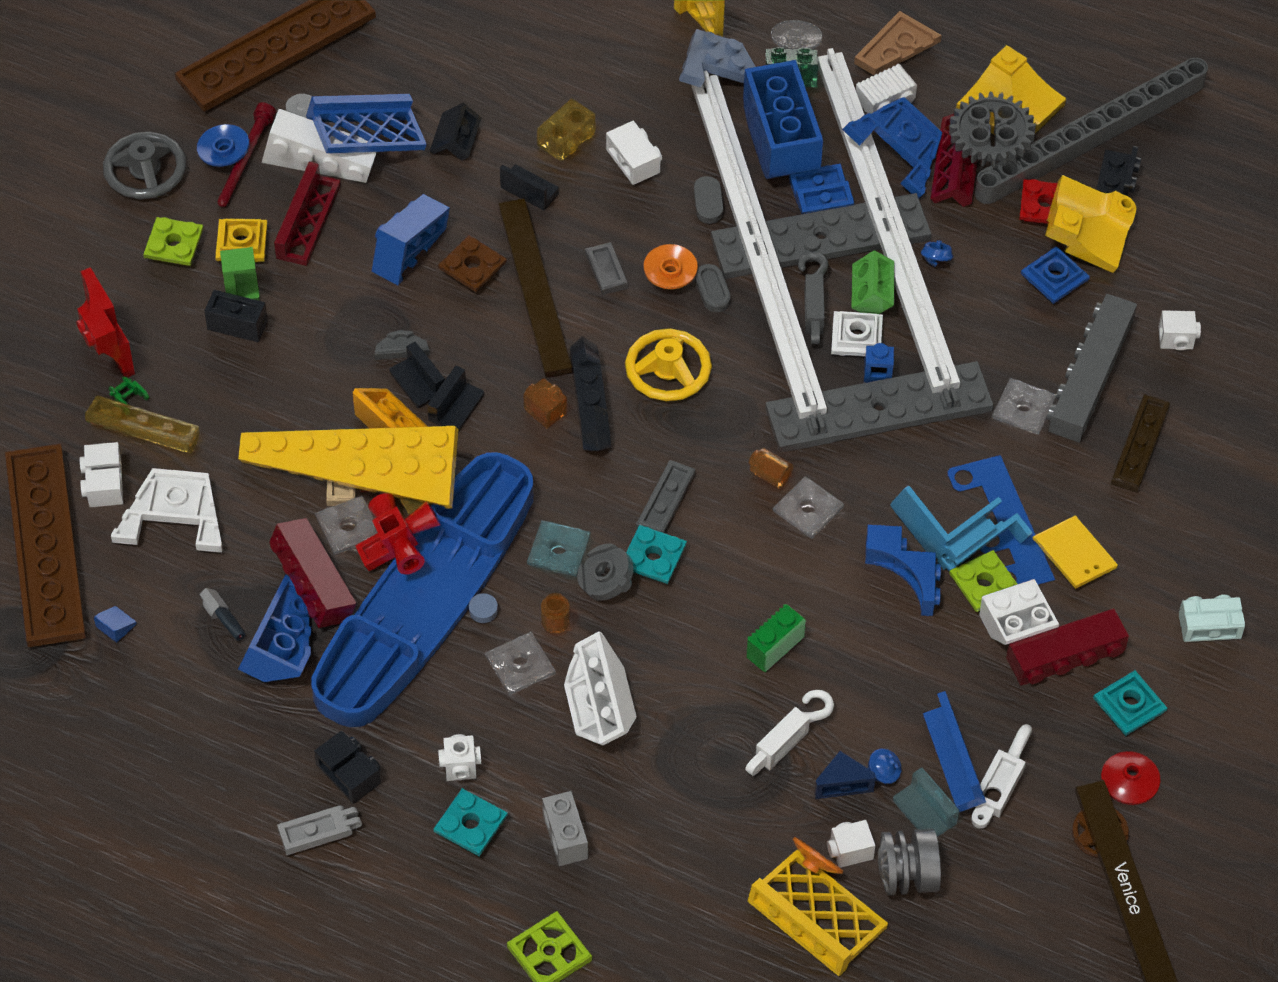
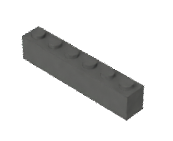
[1046,293,1137,443]

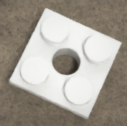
[831,311,883,356]

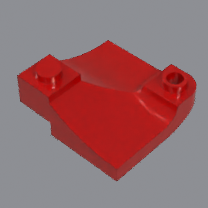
[76,267,135,378]

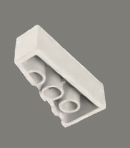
[262,109,377,183]

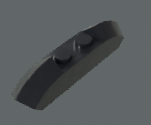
[570,336,611,451]

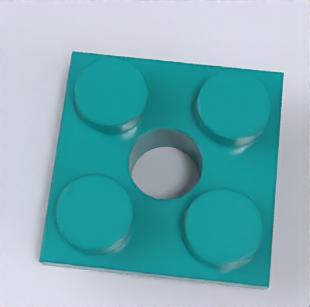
[626,525,687,584]
[1093,670,1168,736]
[433,788,508,856]

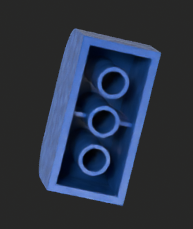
[743,60,823,179]

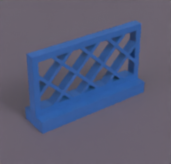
[306,94,427,153]

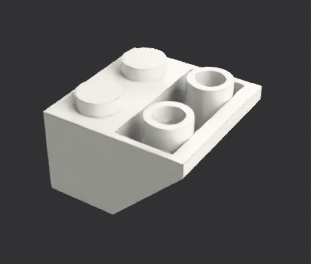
[979,579,1059,645]

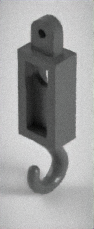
[798,252,829,344]

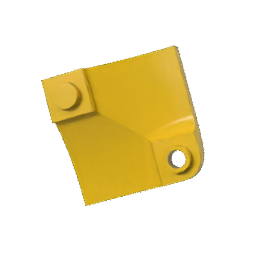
[956,45,1066,135]
[1045,175,1136,273]

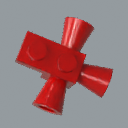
[355,493,441,574]

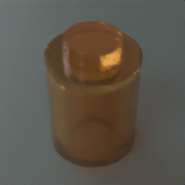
[748,448,793,488]

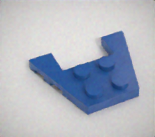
[842,97,942,199]

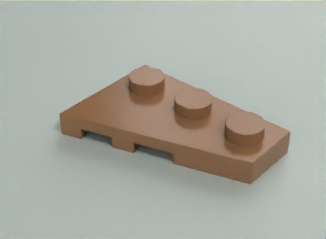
[854,11,942,76]

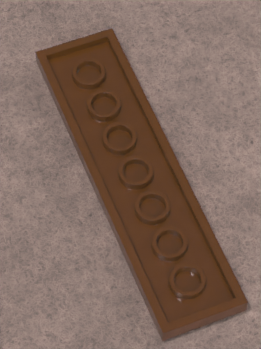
[175,0,376,112]
[5,444,86,647]

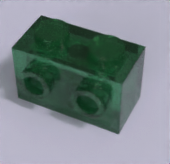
[765,47,818,87]

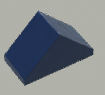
[814,751,876,799]

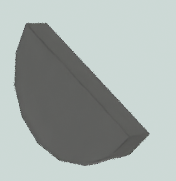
[375,330,430,360]

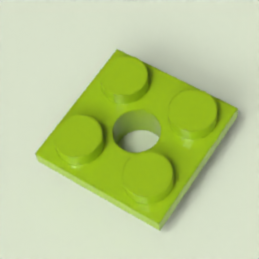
[143,217,204,266]
[949,550,1018,612]

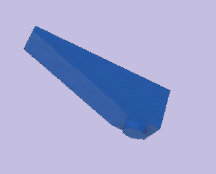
[238,574,311,682]

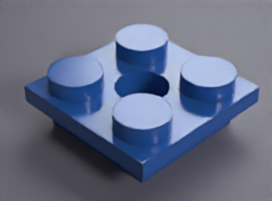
[1021,246,1090,304]

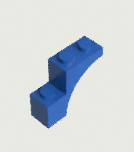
[865,525,941,616]

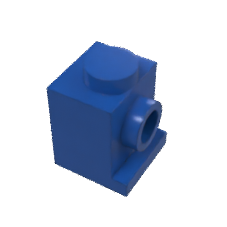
[864,343,894,383]

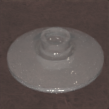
[771,20,823,52]

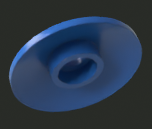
[197,124,249,167]

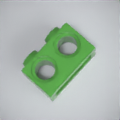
[852,250,894,314]

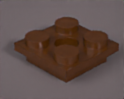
[438,235,507,292]

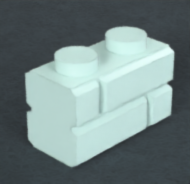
[1179,595,1245,642]

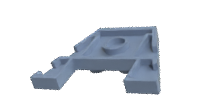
[679,29,756,87]

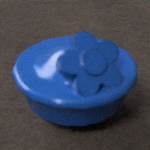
[920,240,954,267]
[868,748,901,784]

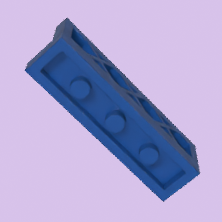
[923,691,986,813]

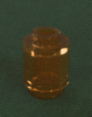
[541,593,570,633]

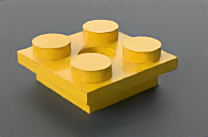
[215,219,268,262]

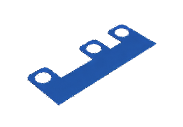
[948,455,1055,585]

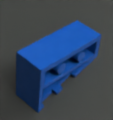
[372,194,450,285]

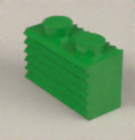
[746,604,806,672]

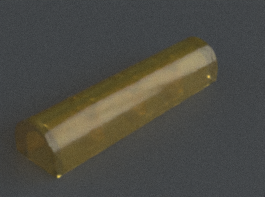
[85,395,199,453]

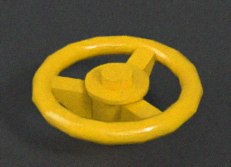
[625,328,712,402]

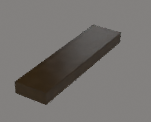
[1111,394,1170,493]

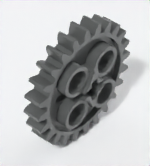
[949,92,1036,167]

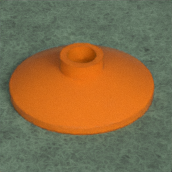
[644,244,698,289]
[792,836,844,874]

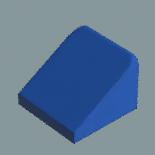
[94,606,137,643]

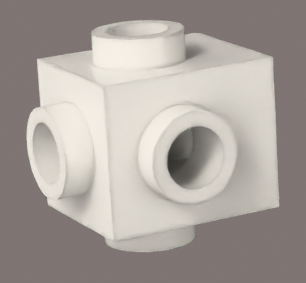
[438,734,481,781]

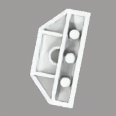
[564,632,637,745]

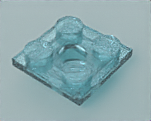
[527,520,591,576]

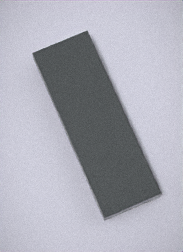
[636,460,695,533]

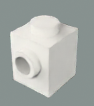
[1158,311,1201,350]
[827,820,875,868]

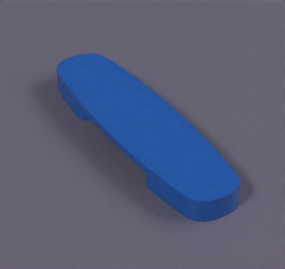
[311,452,534,727]

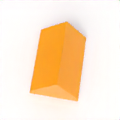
[353,388,428,429]

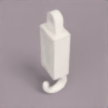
[745,690,834,776]
[971,724,1032,829]

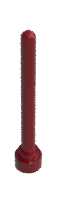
[217,102,277,207]

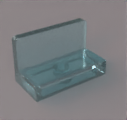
[893,768,959,837]

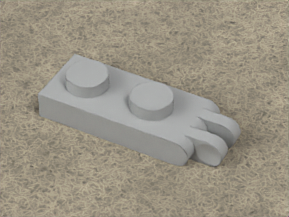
[277,805,362,855]

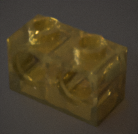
[537,98,596,161]

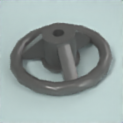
[103,131,187,200]

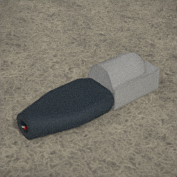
[200,588,245,641]

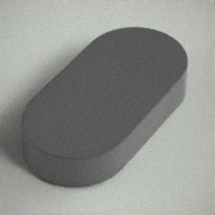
[694,176,723,224]
[695,264,730,312]

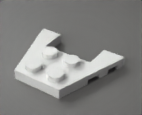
[111,468,223,552]

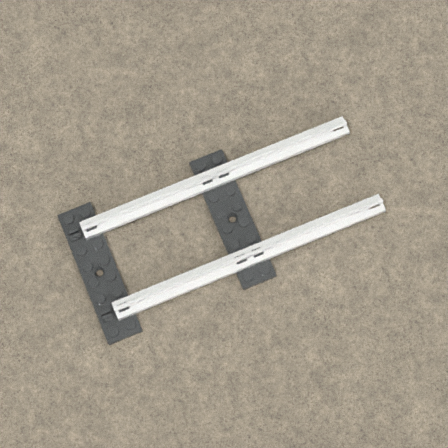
[691,48,993,453]

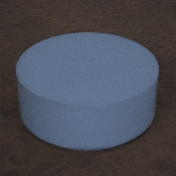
[469,593,498,623]

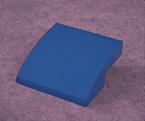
[789,163,854,214]

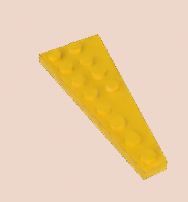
[238,426,458,509]

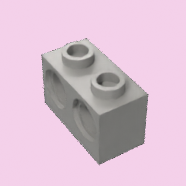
[542,791,588,866]

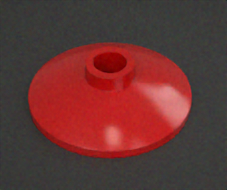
[1101,751,1160,805]

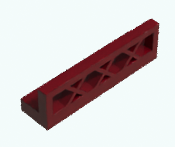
[930,113,978,207]
[274,161,341,266]

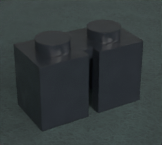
[314,730,381,804]

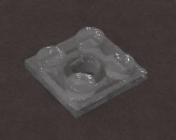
[992,378,1056,435]
[773,476,844,539]
[315,496,378,555]
[485,632,556,695]

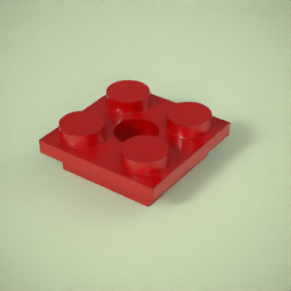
[1019,179,1058,224]

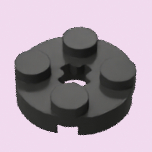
[577,544,633,601]

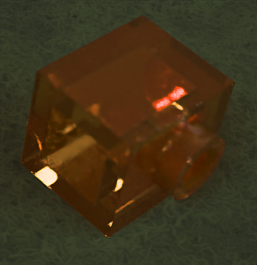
[524,378,567,429]

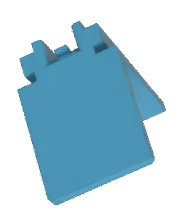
[890,486,1032,572]

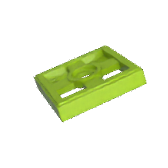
[507,911,592,982]

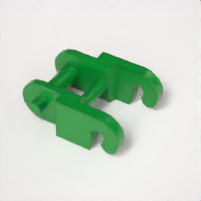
[109,376,149,414]

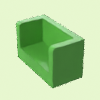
[220,247,260,301]

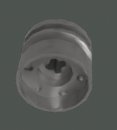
[878,828,941,895]

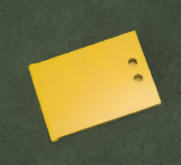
[1032,516,1118,589]

